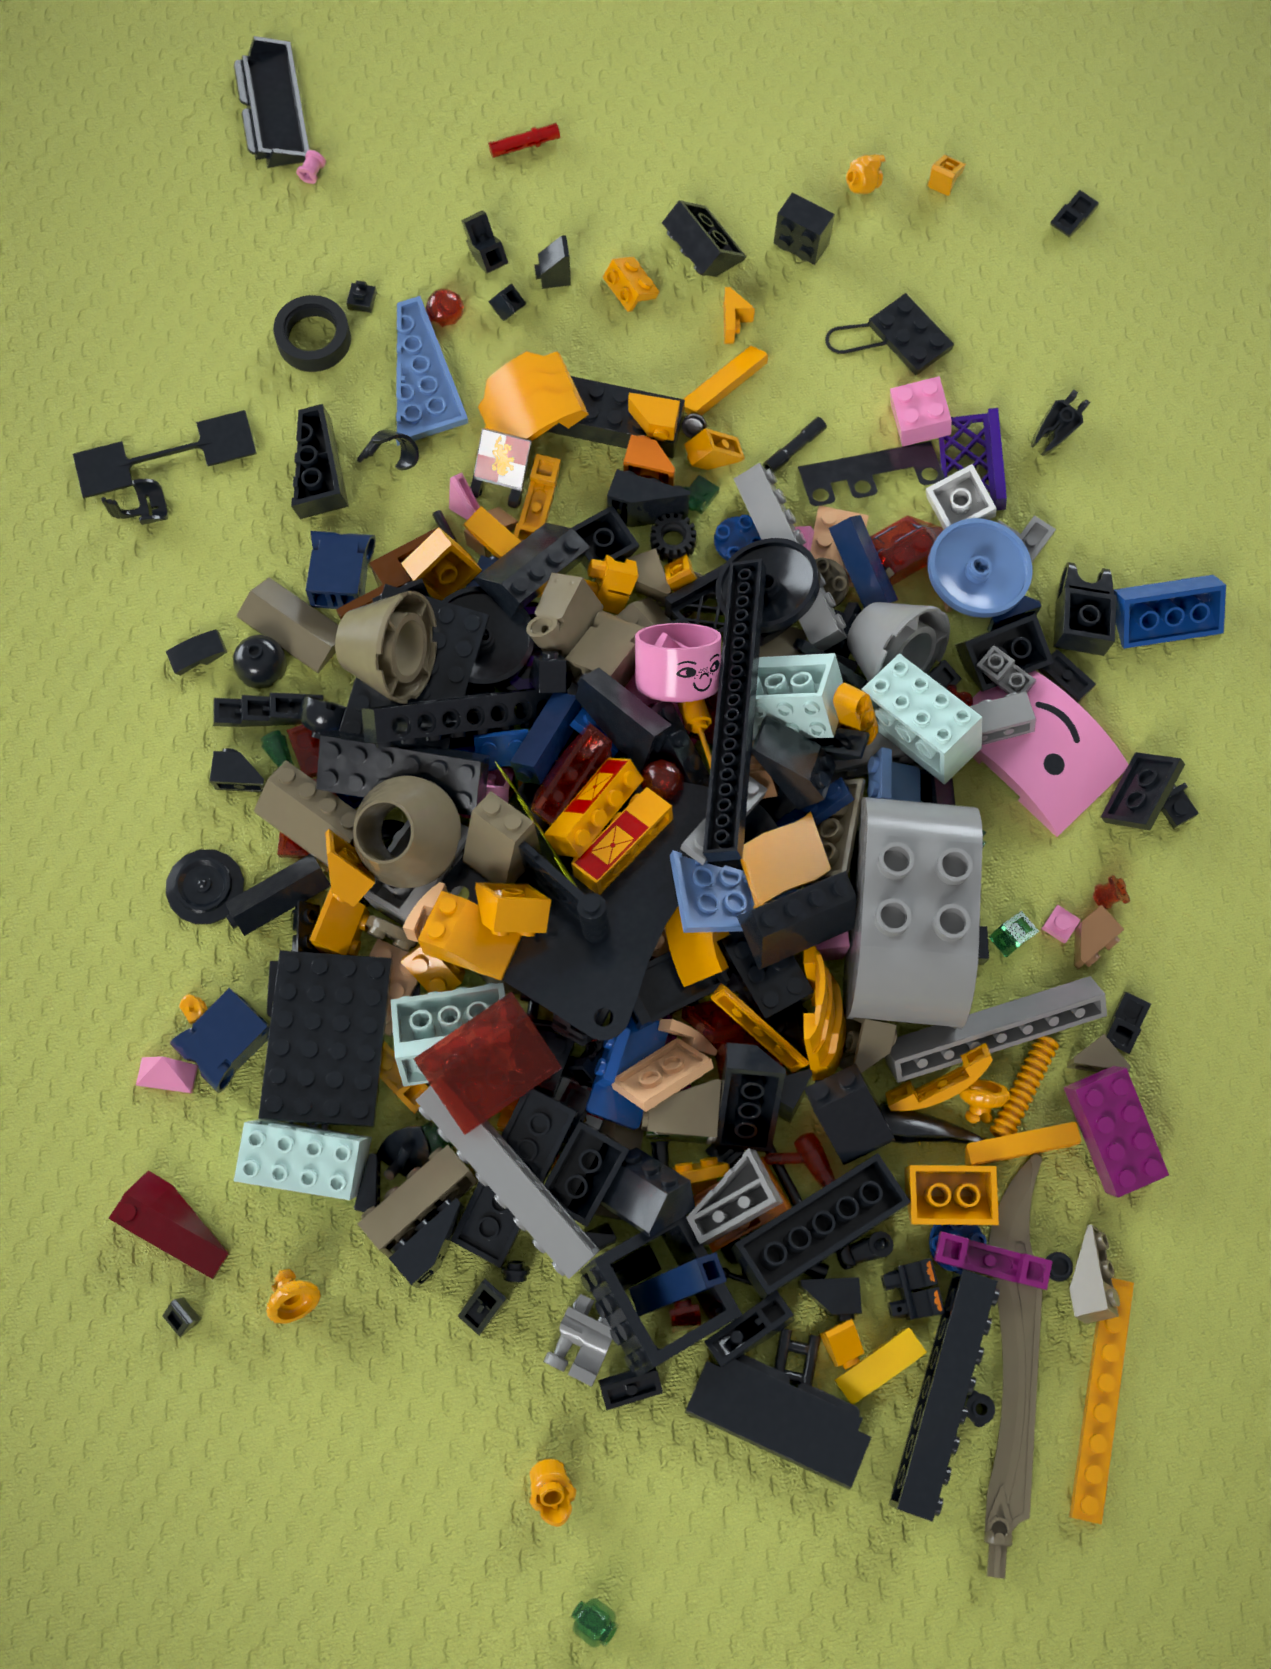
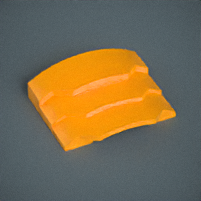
[478,351,589,441]
[804,946,846,1081]

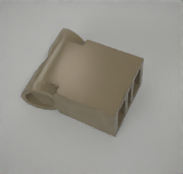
[526,573,604,672]
[565,610,645,687]

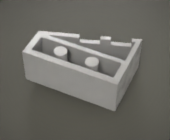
[686,1148,783,1245]

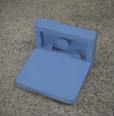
[867,747,920,802]

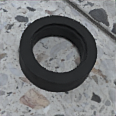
[273,295,351,372]

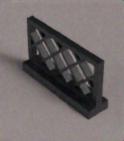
[665,564,724,637]

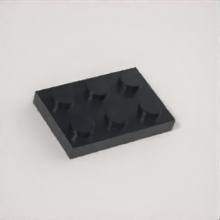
[868,293,954,376]
[1101,752,1185,830]

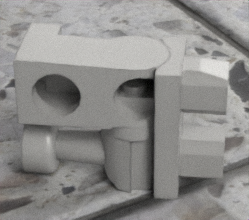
[543,1294,612,1387]

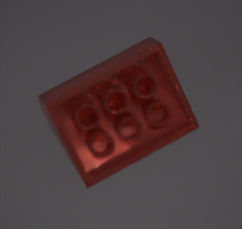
[413,992,562,1135]

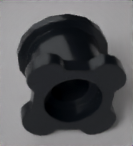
[964,1390,995,1427]

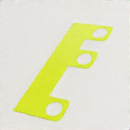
[495,762,578,888]

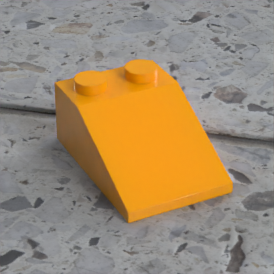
[418,891,522,981]

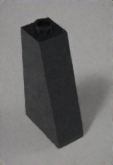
[575,667,672,774]

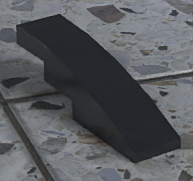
[213,692,324,727]
[808,728,870,761]

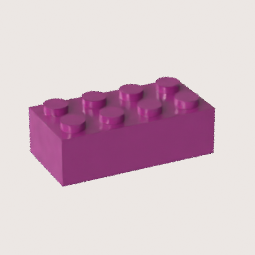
[1063,1066,1169,1198]

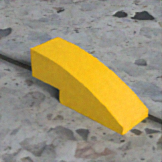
[834,1327,927,1405]

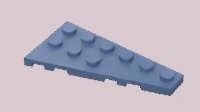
[396,296,468,446]
[669,850,797,933]

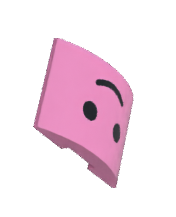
[966,671,1129,837]

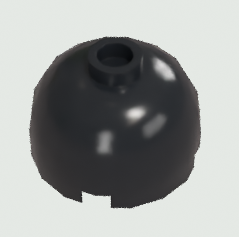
[233,635,287,689]
[299,695,346,739]

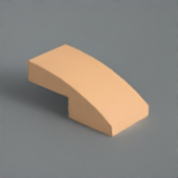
[403,882,448,942]
[658,1019,717,1056]

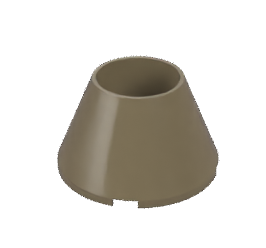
[335,591,437,704]
[353,776,461,888]

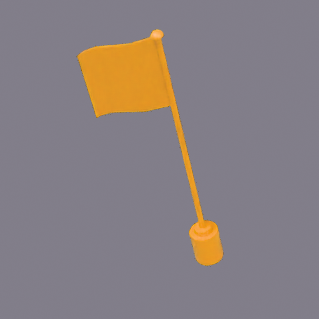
[677,699,831,909]

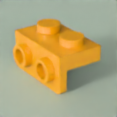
[603,257,660,312]
[401,945,465,993]
[671,1157,729,1194]

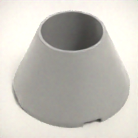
[847,602,950,682]

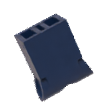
[306,531,376,609]
[170,988,270,1093]

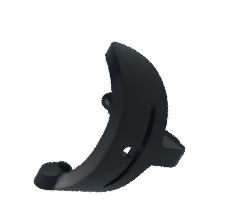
[357,429,419,470]
[101,479,168,525]

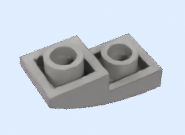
[977,645,1036,694]

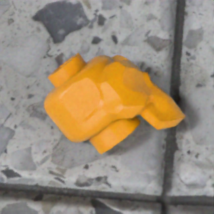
[846,154,885,194]
[529,1459,576,1527]

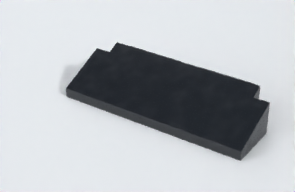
[234,36,309,168]
[685,1354,872,1490]

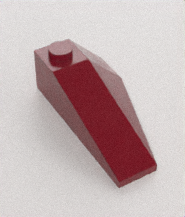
[108,1171,229,1279]

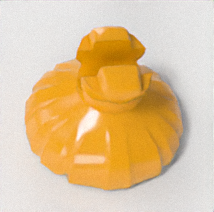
[959,1078,1010,1124]
[266,1269,321,1324]

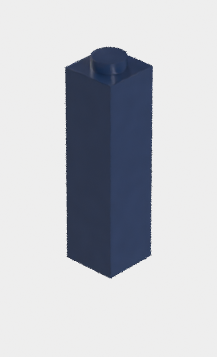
[828,515,898,608]
[510,692,582,785]
[629,1253,727,1317]

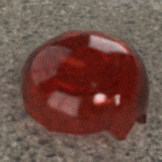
[426,288,464,327]
[641,759,684,800]

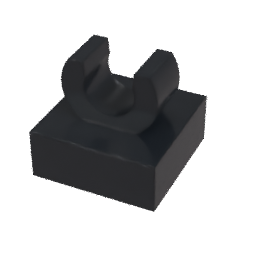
[346,280,377,313]

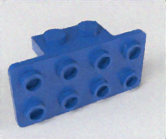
[452,729,559,771]
[586,1018,668,1130]

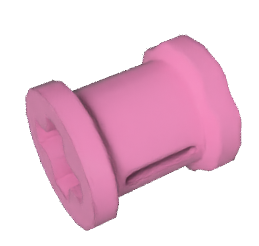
[296,150,326,184]

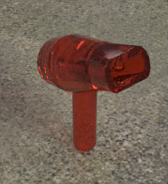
[764,1133,836,1188]

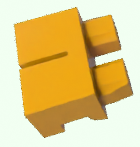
[584,555,639,614]

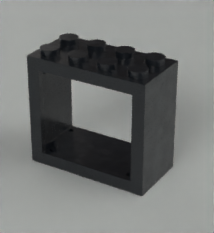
[580,1215,742,1377]

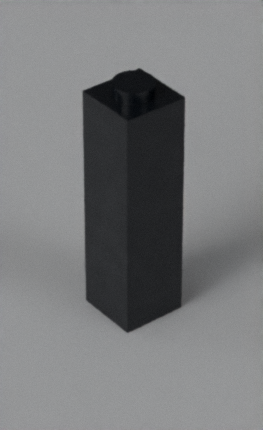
[225,854,331,936]

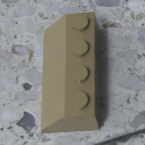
[254,760,357,866]
[357,1145,478,1258]

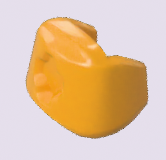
[179,994,208,1024]

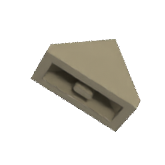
[1067,1034,1130,1072]

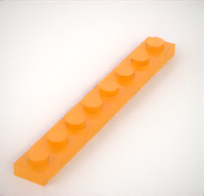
[1069,1278,1134,1525]

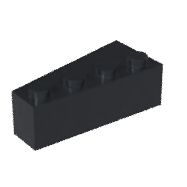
[291,404,349,519]

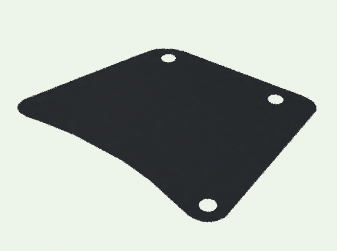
[441,760,748,1040]

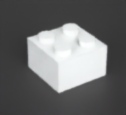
[926,464,996,529]

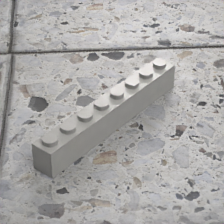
[734,463,847,651]
[831,692,1036,782]
[885,976,1107,1083]
[415,1075,600,1279]

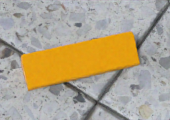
[684,346,768,416]
[710,983,809,1073]
[965,1122,1082,1166]

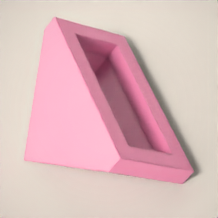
[449,473,480,520]
[136,1056,198,1094]

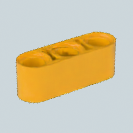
[833,683,878,746]

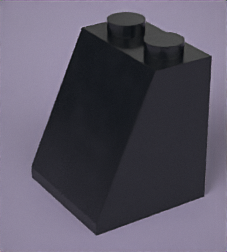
[804,1063,895,1165]

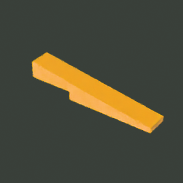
[463,506,543,598]

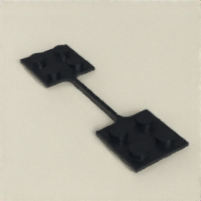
[73,410,257,499]

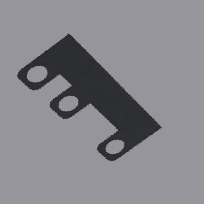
[798,441,945,506]

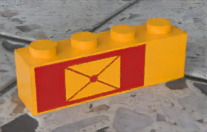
[544,758,644,858]
[571,787,673,895]

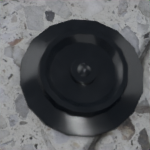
[166,849,244,925]

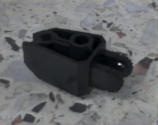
[1031,390,1090,456]

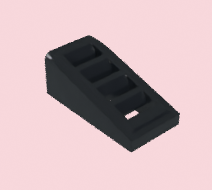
[354,1153,381,1212]

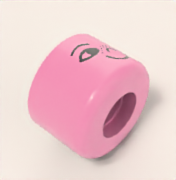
[635,623,721,702]

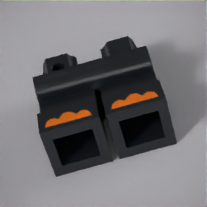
[881,1258,945,1320]

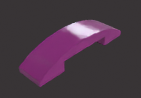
[934,1231,1052,1290]

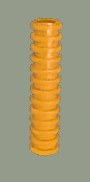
[989,1036,1059,1137]

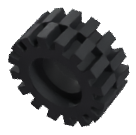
[650,513,697,563]

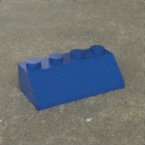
[1114,575,1226,649]

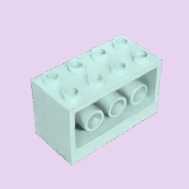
[752,653,843,740]
[861,653,982,785]
[391,983,516,1087]
[234,1119,372,1200]

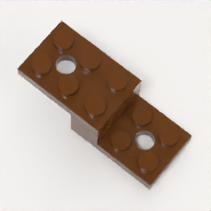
[336,527,438,620]

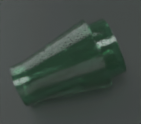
[261,730,294,768]

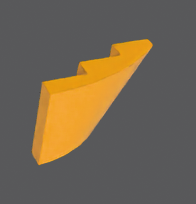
[665,906,730,987]

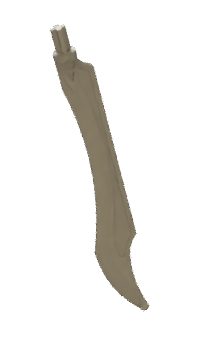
[984,1154,1042,1579]

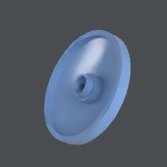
[927,518,1033,618]

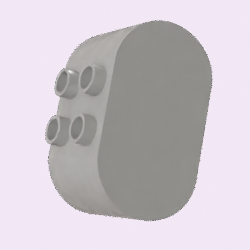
[843,797,983,1029]

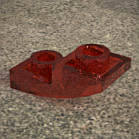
[668,1299,701,1333]

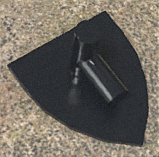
[377,1126,431,1180]

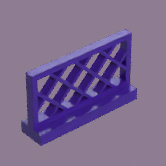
[939,408,1007,511]

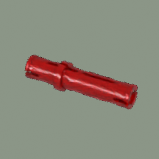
[488,123,561,158]

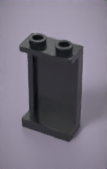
[631,951,731,1031]

